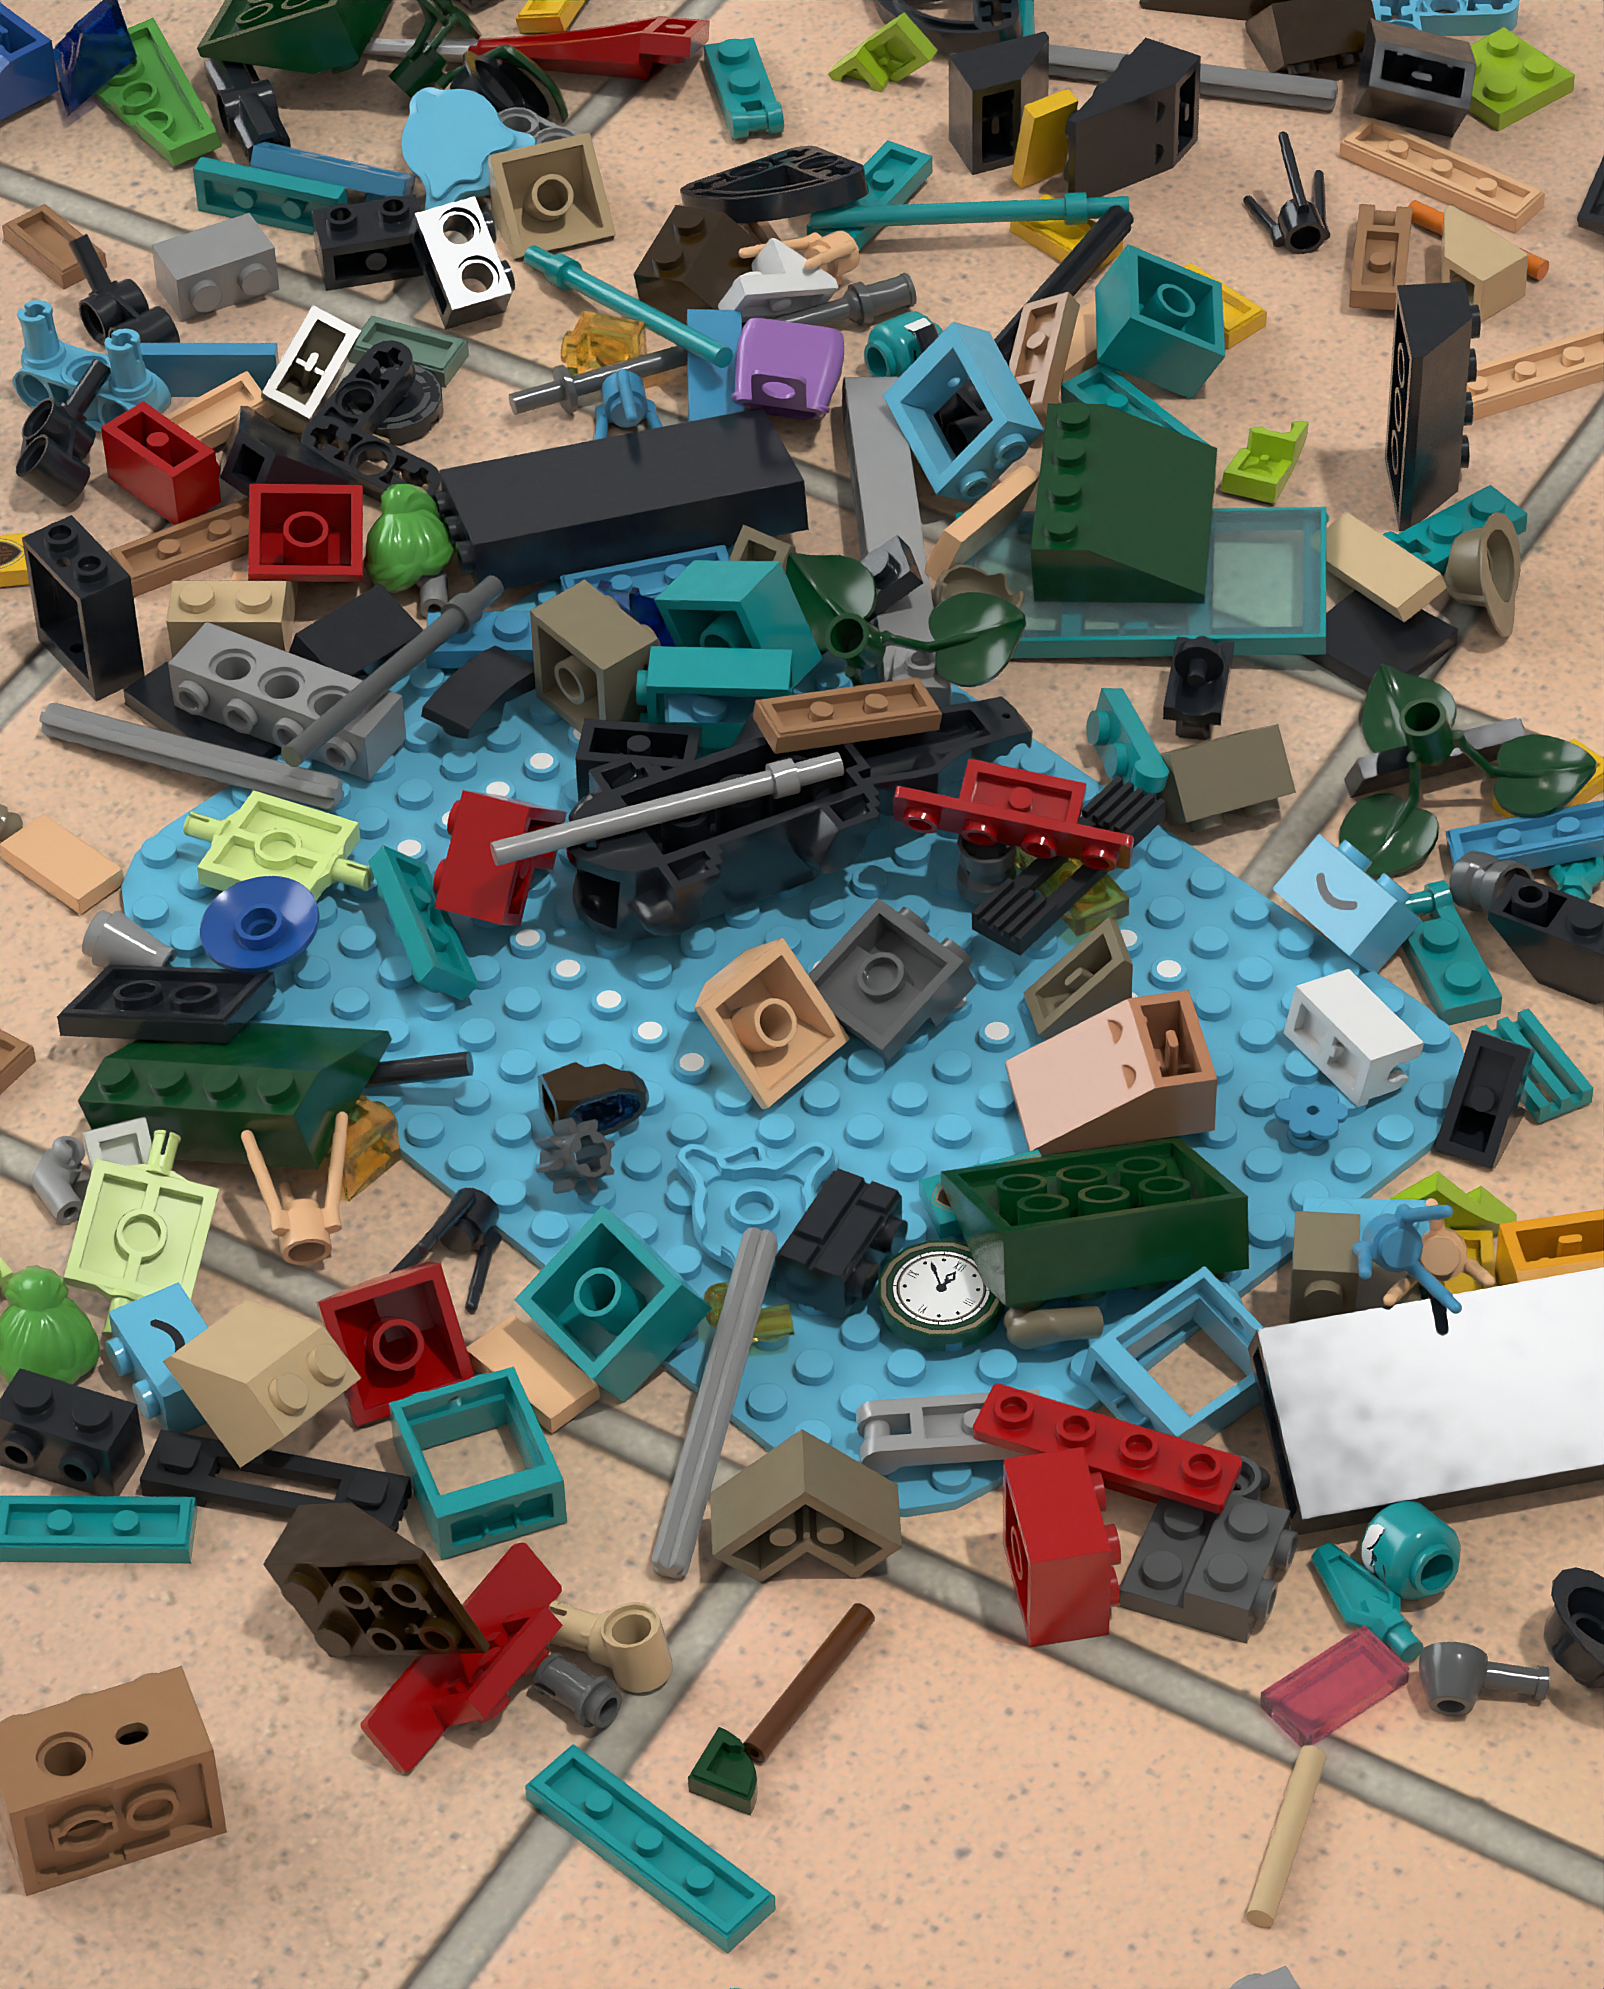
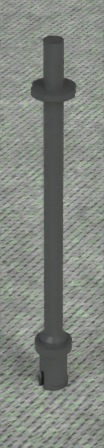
[509,273,917,415]

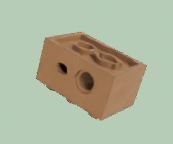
[0,1666,227,1896]

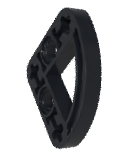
[874,0,1023,53]
[680,146,869,224]

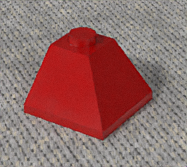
[316,1262,475,1427]

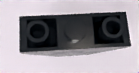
[220,406,358,498]
[1488,874,1604,1005]

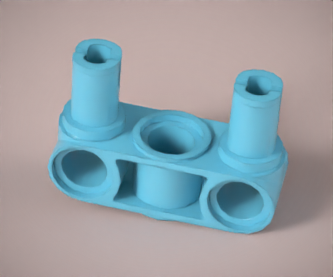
[13,300,171,432]

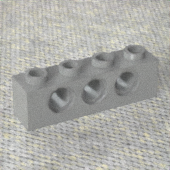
[168,622,406,780]

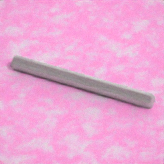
[1049,44,1338,111]
[39,703,344,811]
[651,1227,778,1579]

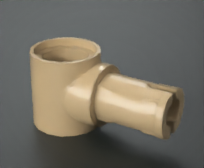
[549,1600,673,1693]

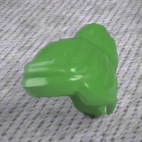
[364,484,456,593]
[0,1265,100,1385]

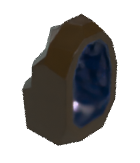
[538,1062,649,1136]

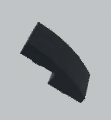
[421,645,536,739]

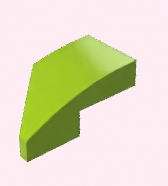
[828,12,938,92]
[1221,421,1309,504]
[1390,1171,1517,1235]

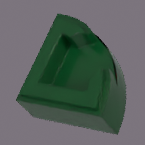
[688,1727,758,1816]

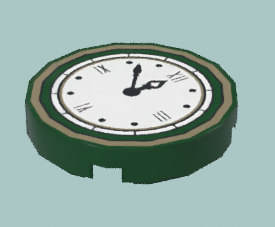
[878,1240,1005,1351]

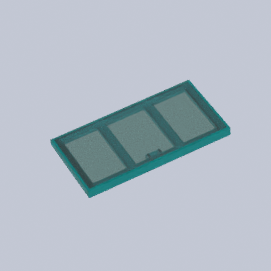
[954,507,1329,658]

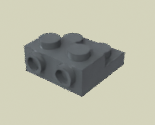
[808,898,977,1061]
[1119,1494,1298,1644]

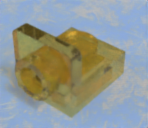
[561,311,647,376]
[326,1094,401,1202]

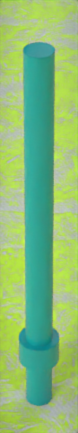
[810,192,1129,229]
[524,245,733,368]

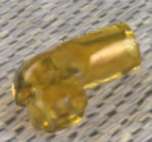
[703,1282,795,1343]

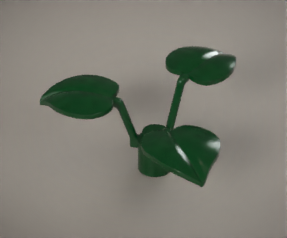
[388,0,568,123]
[785,553,1026,687]
[1339,664,1597,879]

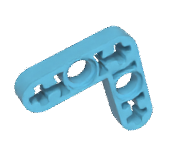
[1372,0,1519,36]

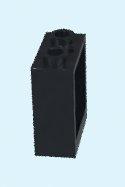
[22,515,145,702]

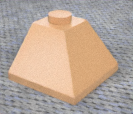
[694,938,850,1109]

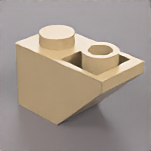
[1441,205,1529,323]

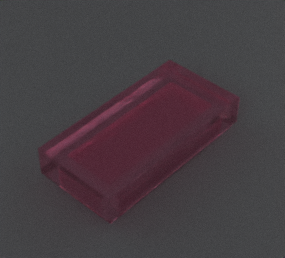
[1260,1625,1410,1748]

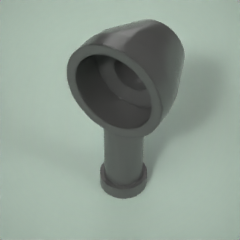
[1419,1642,1549,1716]

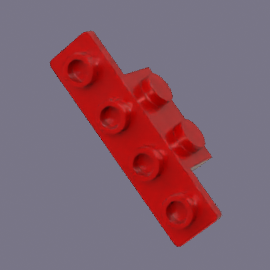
[893,758,1134,871]
[973,1384,1242,1513]
[360,1542,563,1773]

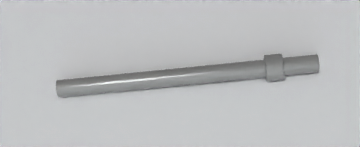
[490,752,844,866]

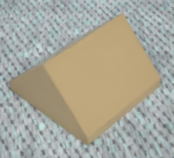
[487,132,616,260]

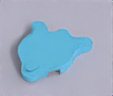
[401,87,538,211]
[676,1141,835,1277]

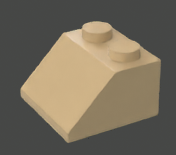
[166,580,298,659]
[163,1299,361,1468]

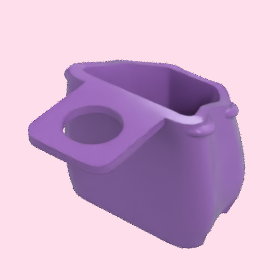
[731,318,845,420]

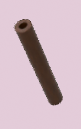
[743,1603,875,1763]

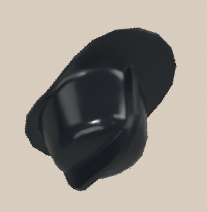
[450,51,550,119]
[1543,1567,1604,1688]

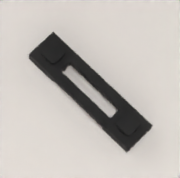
[972,776,1166,956]
[140,1429,412,1532]

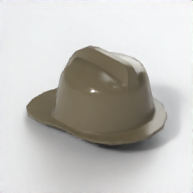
[1444,512,1521,638]

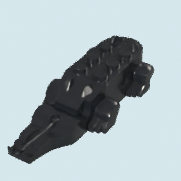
[566,696,1033,941]

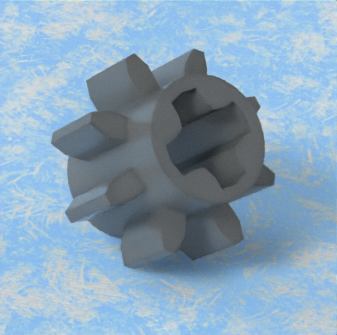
[535,1117,615,1196]

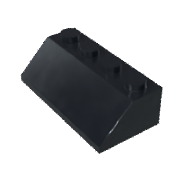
[1385,282,1481,531]

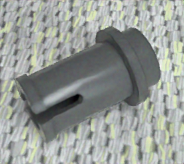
[533,1653,622,1728]

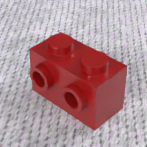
[101,401,222,525]

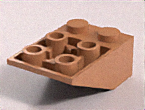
[1005,990,1217,1156]

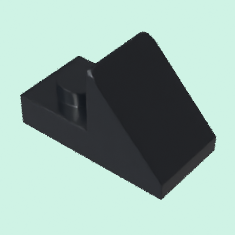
[1434,1030,1536,1169]

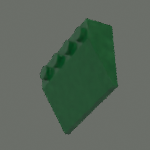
[197,0,392,74]
[1030,402,1217,604]
[78,1022,392,1170]
[941,1137,1249,1310]

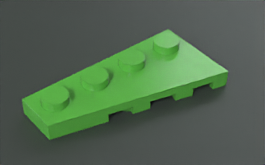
[60,18,222,166]

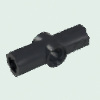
[204,59,291,170]

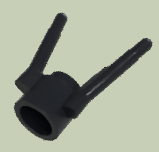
[1243,131,1330,254]
[389,1188,502,1313]

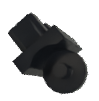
[1163,636,1234,740]

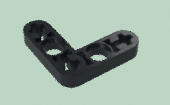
[302,340,442,502]

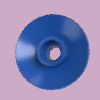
[200,876,320,973]

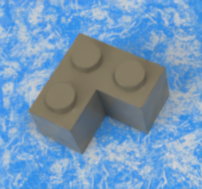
[1289,1211,1421,1323]
[710,1429,902,1583]

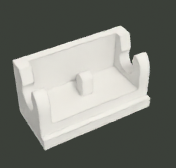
[1283,969,1424,1107]

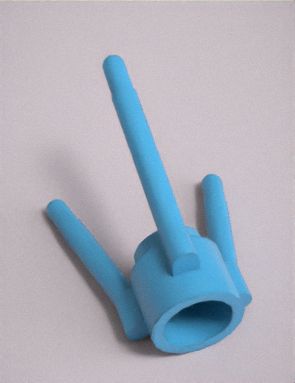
[594,369,663,440]
[1352,1204,1462,1314]

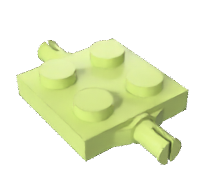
[183,790,375,901]
[64,1130,219,1339]

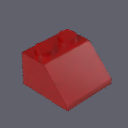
[248,484,363,582]

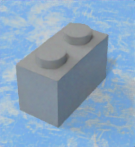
[151,213,279,322]

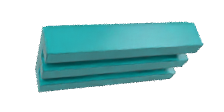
[1476,1008,1594,1124]

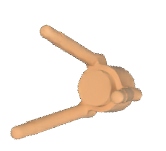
[738,231,860,287]
[241,1112,348,1265]
[1383,1199,1495,1306]

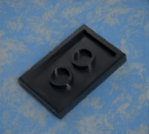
[57,965,277,1043]

